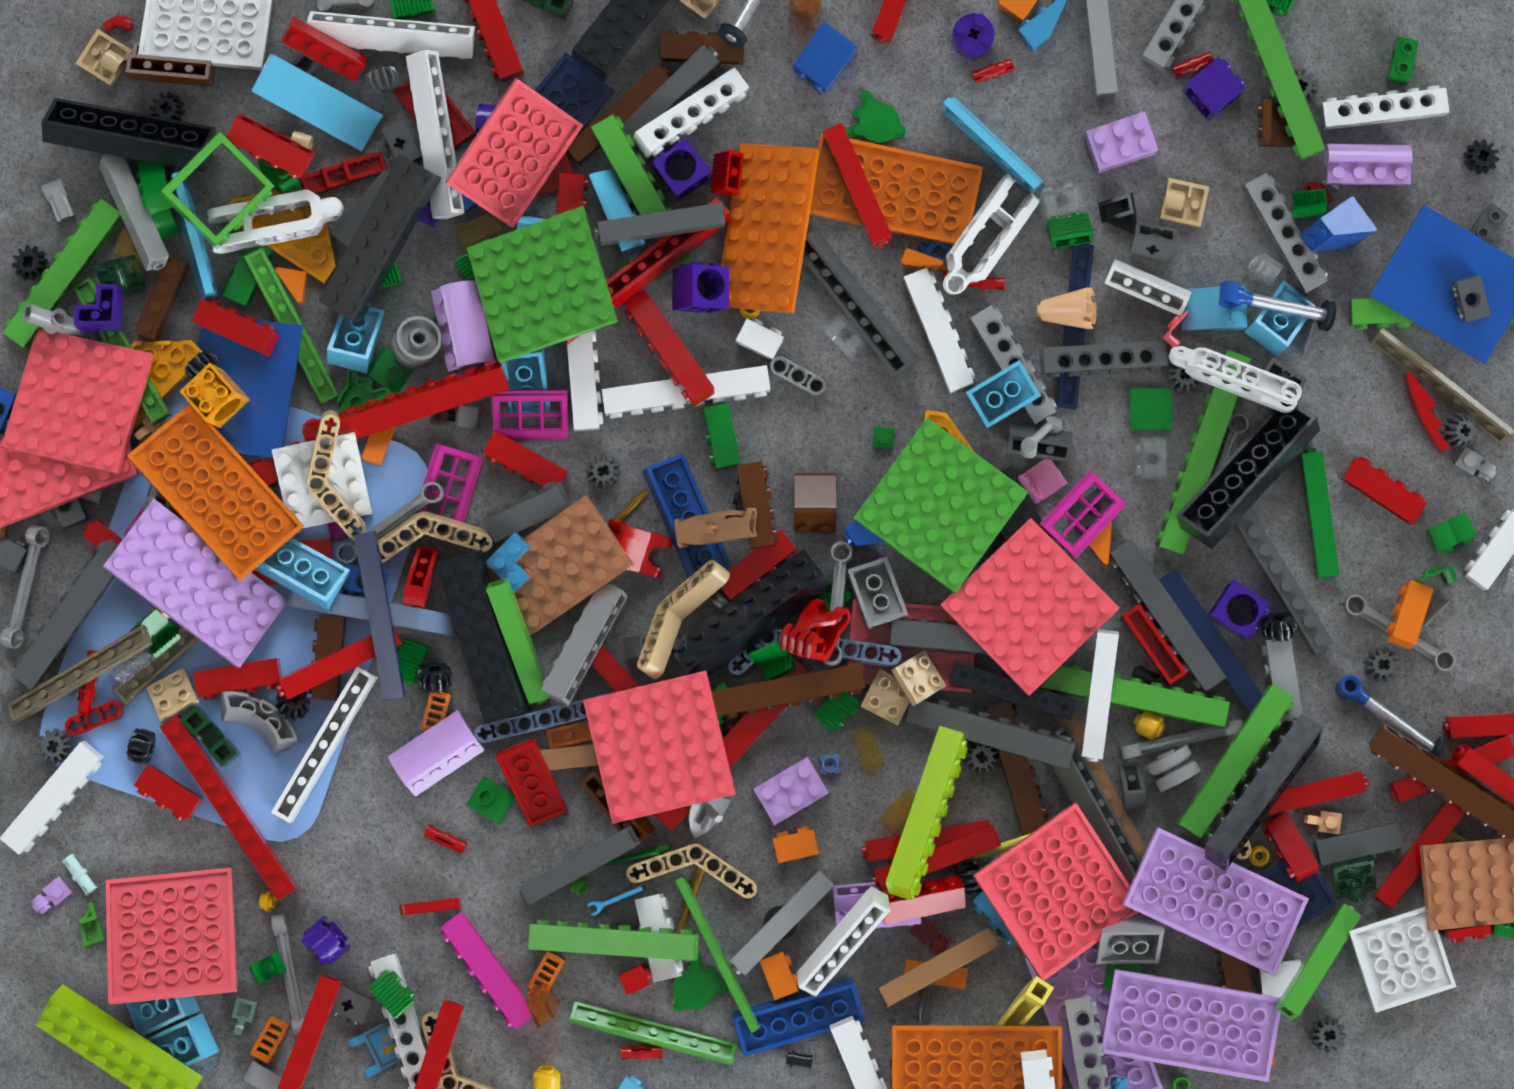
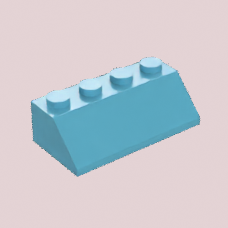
[589,169,648,257]

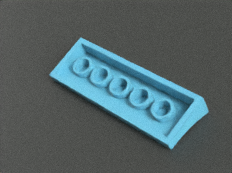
[251,54,383,152]
[941,97,1044,194]
[172,172,220,301]
[255,538,350,611]

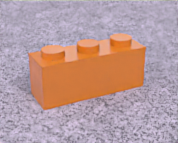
[1386,580,1434,650]

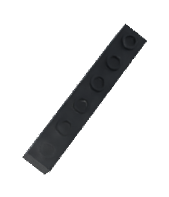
[949,662,1077,720]

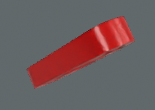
[65,701,124,736]
[399,897,461,916]

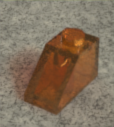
[788,0,822,24]
[525,982,560,1028]

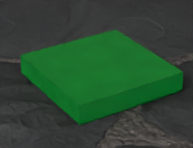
[1130,388,1172,430]

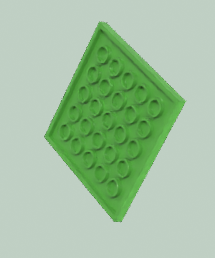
[467,206,618,363]
[853,418,1028,593]

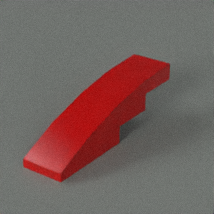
[299,151,388,194]
[1403,372,1450,453]

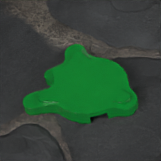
[845,90,906,144]
[337,369,392,412]
[672,952,730,1011]

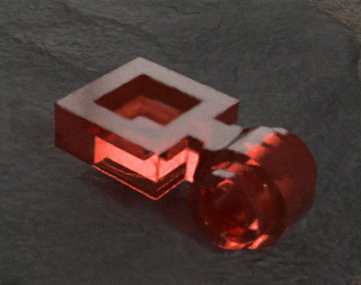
[909,917,949,955]

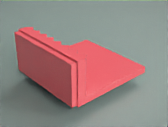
[1163,309,1189,348]

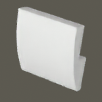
[1259,959,1302,997]

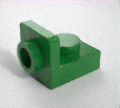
[249,952,287,985]

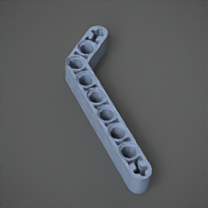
[286,589,458,637]
[728,629,903,678]
[474,694,607,743]

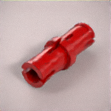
[1171,51,1214,79]
[971,58,1015,84]
[423,825,467,854]
[620,1044,663,1061]

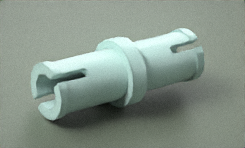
[62,854,97,896]

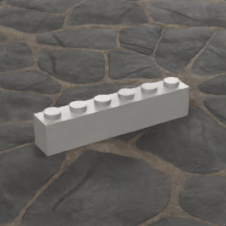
[541,583,628,706]

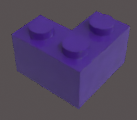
[74,284,124,332]

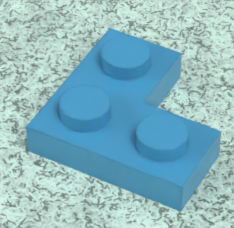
[486,532,530,592]

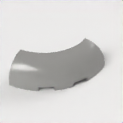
[220,691,298,754]

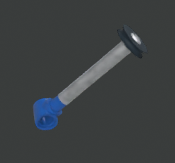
[717,0,761,48]
[1218,281,1336,331]
[1335,675,1446,756]

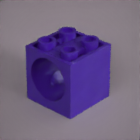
[1182,56,1246,122]
[652,138,711,202]
[672,261,729,313]
[1208,580,1270,639]

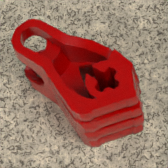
[608,518,673,578]
[780,598,851,661]

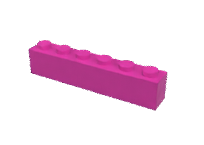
[440,911,537,1029]

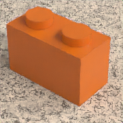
[773,826,819,863]
[760,951,798,1000]

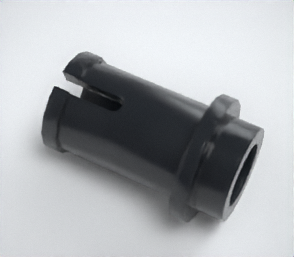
[1131,665,1160,685]
[786,1050,813,1069]

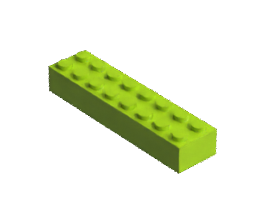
[886,726,968,901]
[36,984,203,1089]

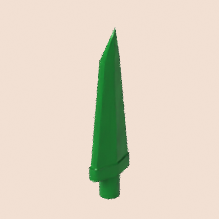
[603,843,671,865]

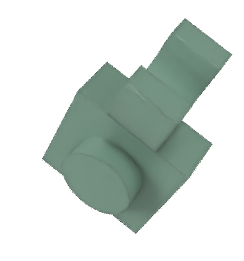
[231,997,258,1036]

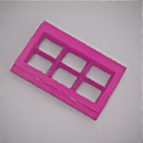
[492,390,568,440]
[414,443,484,525]
[1039,470,1126,559]

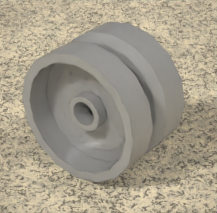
[391,316,442,368]
[1146,744,1201,792]

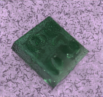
[94,254,147,297]
[1331,854,1377,903]

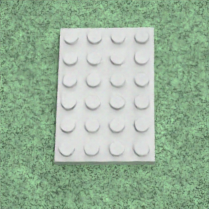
[138,0,273,70]

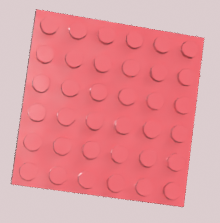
[1,328,154,475]
[940,518,1119,696]
[583,671,736,824]
[972,803,1138,981]
[106,867,237,1005]

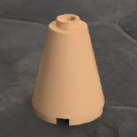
[1037,287,1096,329]

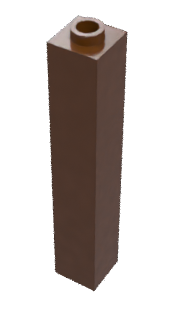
[566,64,672,166]

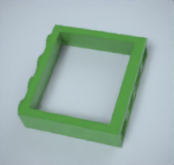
[159,132,274,246]

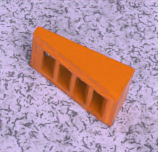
[901,248,948,270]
[421,692,452,731]
[527,951,566,997]
[250,1015,290,1063]

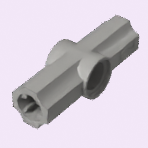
[23,303,86,338]

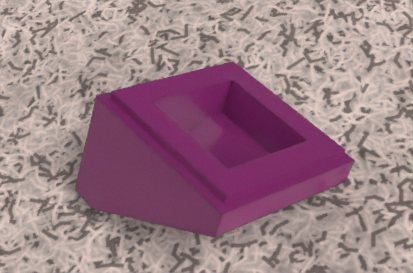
[327,516,350,542]

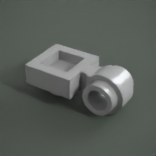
[1454,447,1497,482]

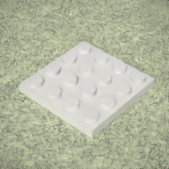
[272,432,372,528]
[1348,906,1456,1013]

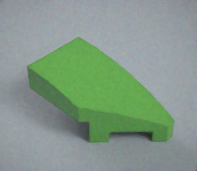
[79,902,106,948]

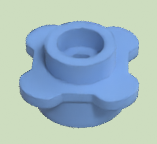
[820,753,841,775]

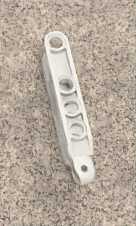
[943,174,1040,295]
[207,189,344,254]
[1169,346,1302,413]

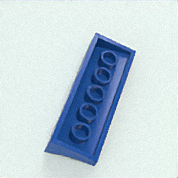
[642,453,732,578]
[732,977,865,1057]

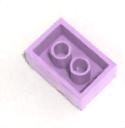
[1084,111,1158,174]
[753,757,829,825]

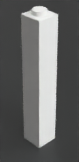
[1082,629,1119,762]

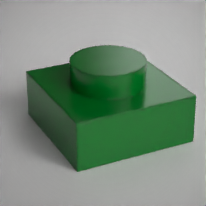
[872,427,895,449]

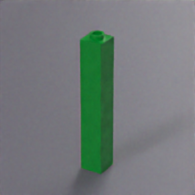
[1299,448,1340,579]

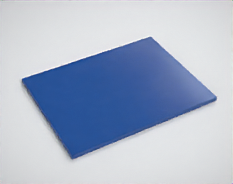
[1369,205,1514,364]
[189,320,303,458]

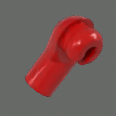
[102,15,134,33]
[1304,182,1334,204]

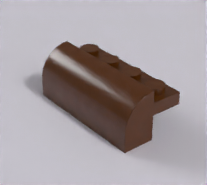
[125,42,215,87]

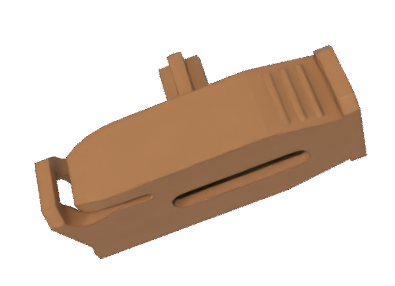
[674,508,757,548]

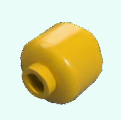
[1133,710,1166,740]
[533,1065,560,1089]

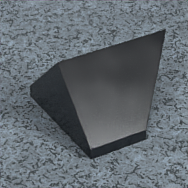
[1098,193,1137,234]

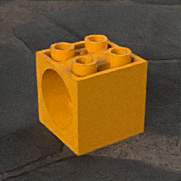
[180,363,250,428]

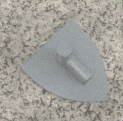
[688,798,731,839]

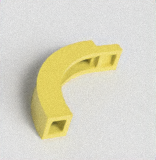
[997,976,1054,1025]

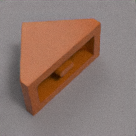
[997,0,1039,23]
[274,267,309,306]
[1087,522,1112,565]

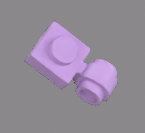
[31,876,72,915]

